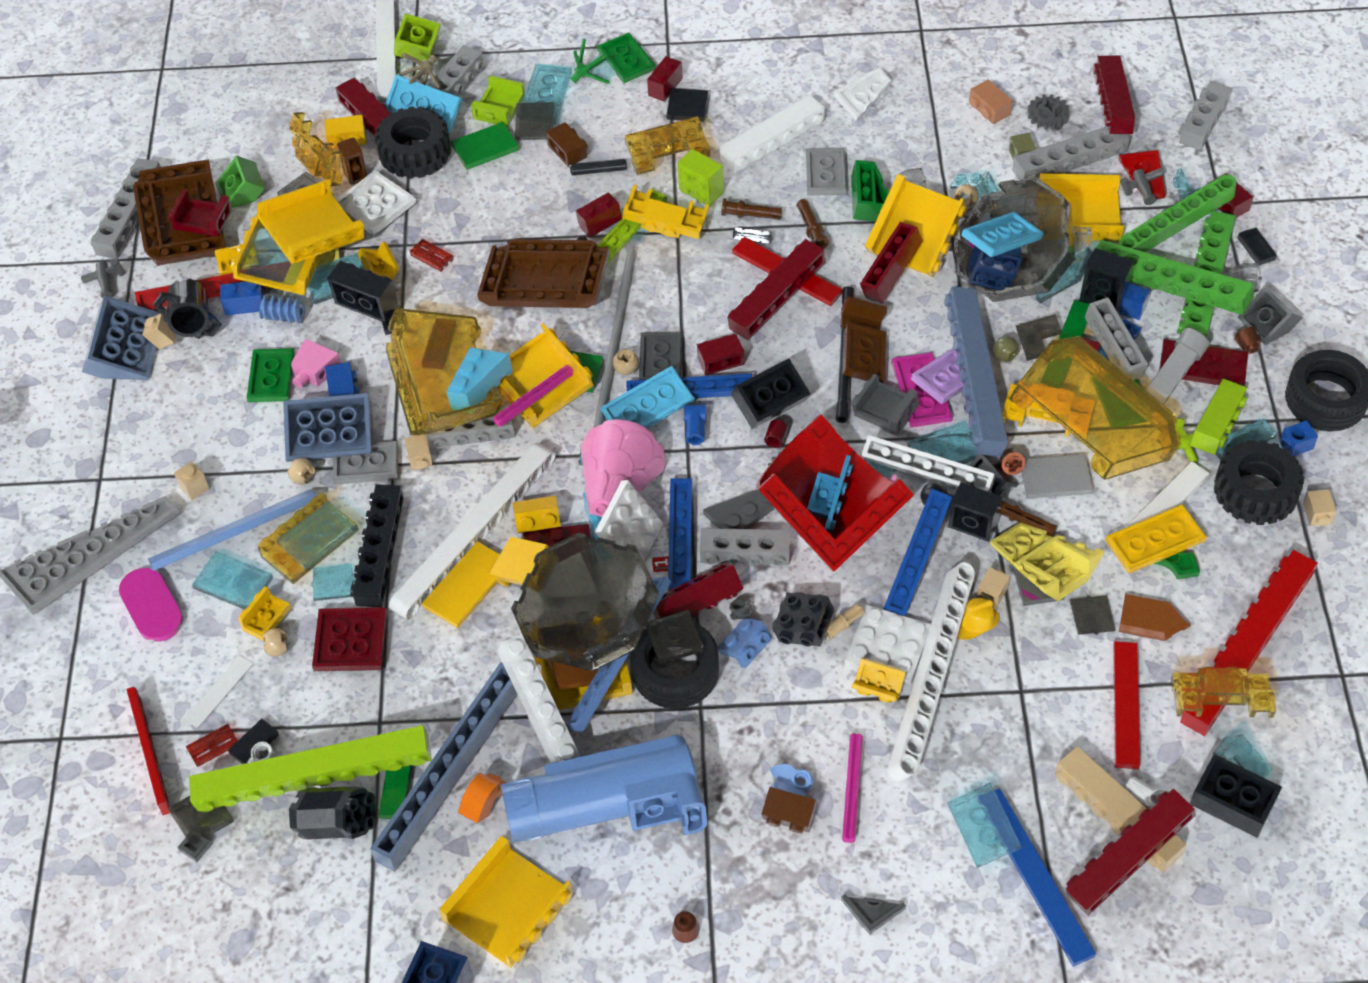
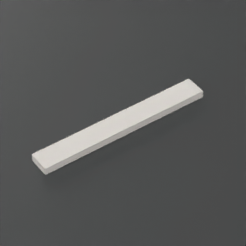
[376,0,396,101]

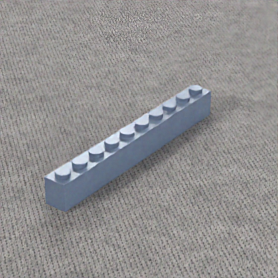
[944,286,1008,456]
[370,662,517,872]

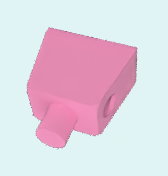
[291,339,341,388]

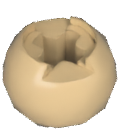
[953,184,979,209]
[613,349,639,375]
[287,458,315,485]
[263,628,288,657]

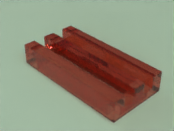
[410,239,454,272]
[186,724,238,767]

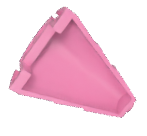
[580,420,666,517]

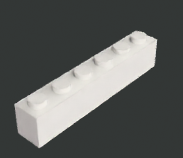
[720,95,824,173]
[861,435,995,492]
[497,634,580,764]

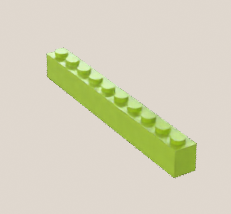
[189,725,432,812]

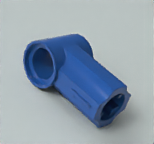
[684,405,706,446]

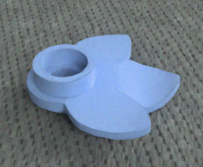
[770,764,813,797]

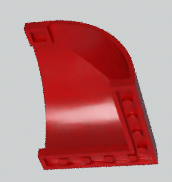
[756,414,914,572]

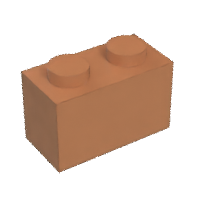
[969,80,1013,124]

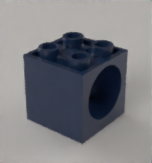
[968,245,1022,293]
[402,941,474,983]

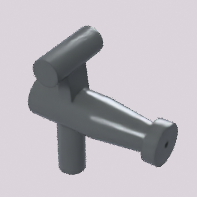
[1120,168,1163,205]
[81,258,126,298]

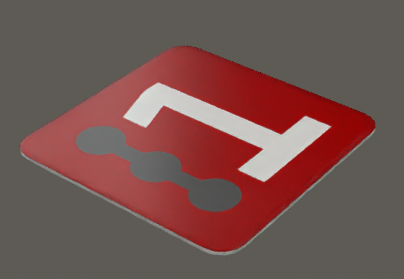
[652,556,669,572]

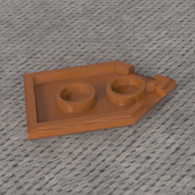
[1119,593,1191,641]

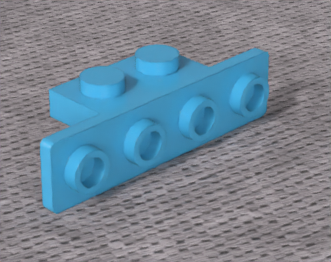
[807,455,853,533]

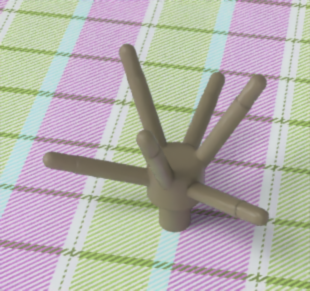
[396,53,441,89]

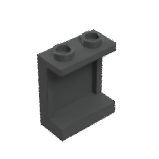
[852,374,920,435]

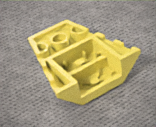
[990,522,1104,601]

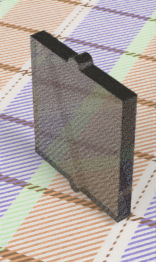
[1070,595,1116,635]

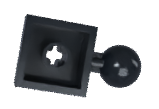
[920,482,1003,542]

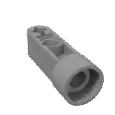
[1145,328,1210,406]

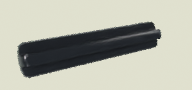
[570,159,627,176]

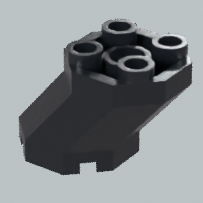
[289,786,376,840]

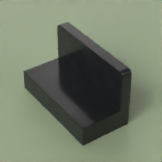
[969,455,1019,496]

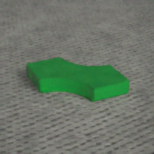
[1154,552,1200,579]

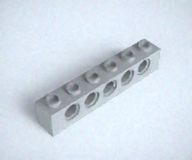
[1012,127,1130,186]
[91,158,160,259]

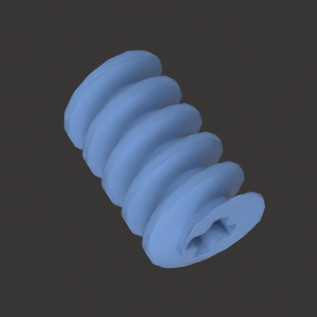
[259,294,305,324]

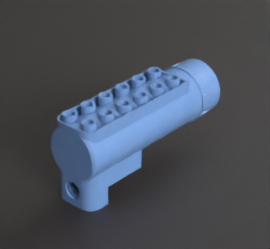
[500,735,707,843]

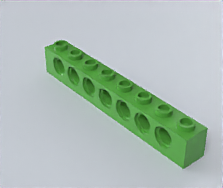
[1177,211,1236,337]
[1090,240,1254,315]

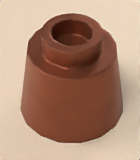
[1234,326,1261,354]
[1000,449,1025,475]
[672,911,700,943]

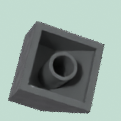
[1238,286,1303,345]

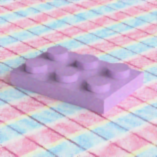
[911,349,964,404]

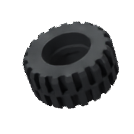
[375,106,451,179]
[1214,440,1304,525]

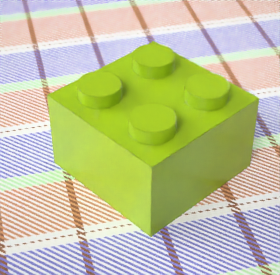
[394,13,441,61]
[677,149,724,207]

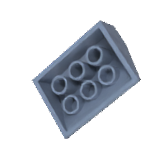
[82,295,161,380]
[283,393,373,462]

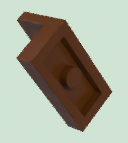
[840,296,887,330]

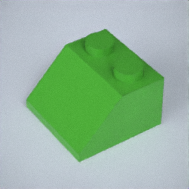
[215,155,265,208]

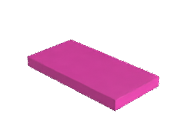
[891,352,952,428]

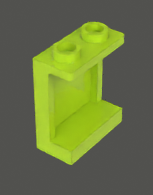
[471,75,525,127]

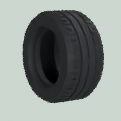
[1285,350,1368,432]
[630,618,719,709]

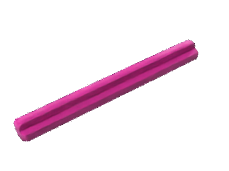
[493,365,573,427]
[842,733,863,843]

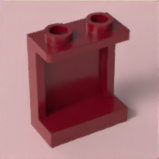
[169,190,232,237]

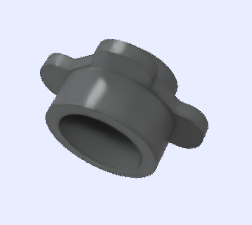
[729,598,752,620]

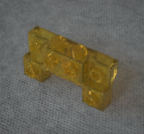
[289,112,343,186]
[624,116,710,175]
[1171,666,1276,718]

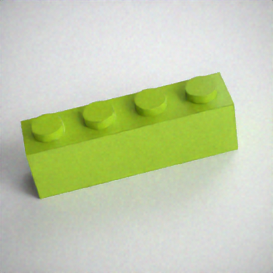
[1190,379,1248,455]

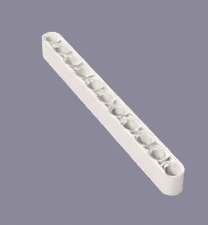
[389,443,555,620]
[888,562,975,782]

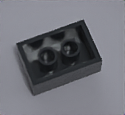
[1079,248,1134,315]
[327,261,399,323]
[730,358,811,429]
[1190,754,1282,838]

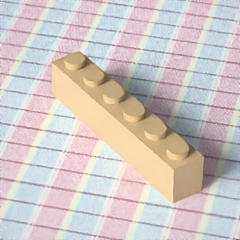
[1055,746,1187,873]

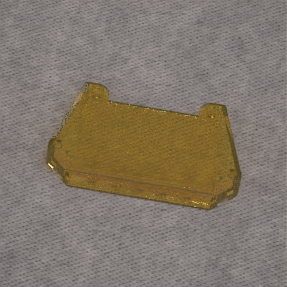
[386,307,505,436]
[1009,336,1181,480]

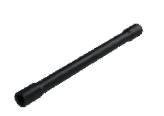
[835,286,855,423]

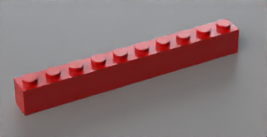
[1180,550,1318,737]

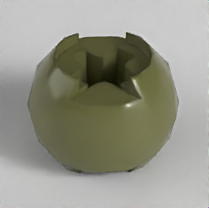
[993,336,1019,362]

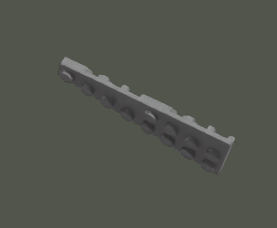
[0,496,180,615]

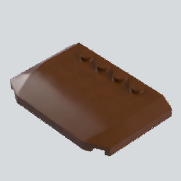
[133,159,226,266]
[477,239,610,308]

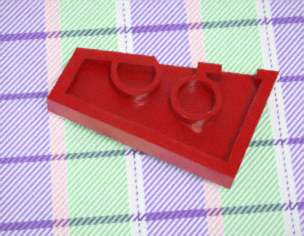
[1119,150,1165,199]

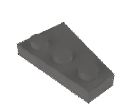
[703,490,775,529]

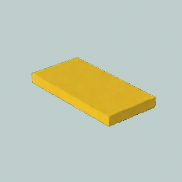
[1105,504,1207,574]
[422,541,500,628]

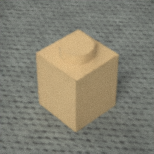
[142,314,177,349]
[404,433,433,470]
[174,461,209,501]
[1303,490,1336,526]
[976,567,1010,608]

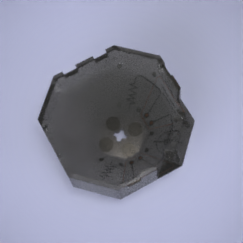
[954,175,1075,302]
[511,533,660,671]

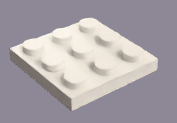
[336,170,416,236]
[595,480,664,575]
[845,605,931,685]

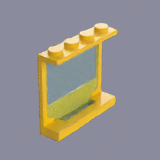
[231,214,323,295]

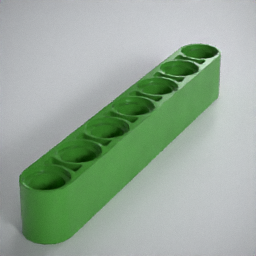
[1119,175,1236,252]

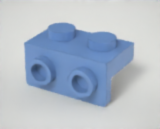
[718,617,772,668]

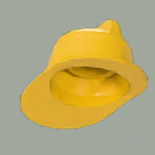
[957,598,999,640]

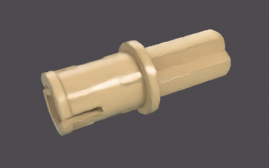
[825,604,864,640]

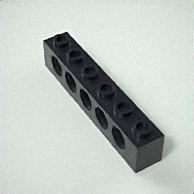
[350,484,404,607]

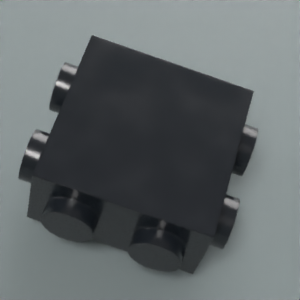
[772,592,834,647]

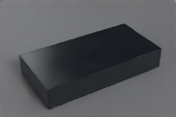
[1237,228,1277,266]
[228,718,279,764]

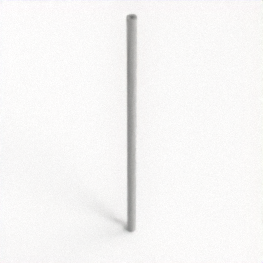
[593,248,635,427]

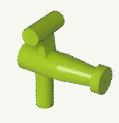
[1170,419,1199,463]

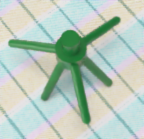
[570,39,609,84]

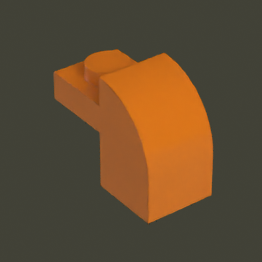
[458,773,507,824]

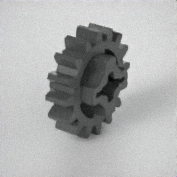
[1027,94,1070,130]

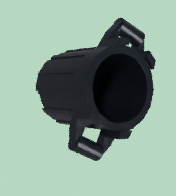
[153,278,222,339]

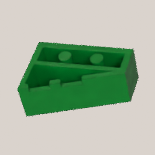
[851,160,889,222]

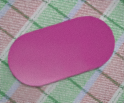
[119,568,183,642]

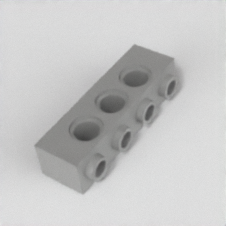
[427,45,484,96]
[1178,81,1232,151]
[1085,297,1148,384]
[426,405,515,449]
[700,528,790,566]

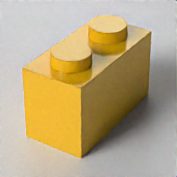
[324,115,367,149]
[512,496,561,533]

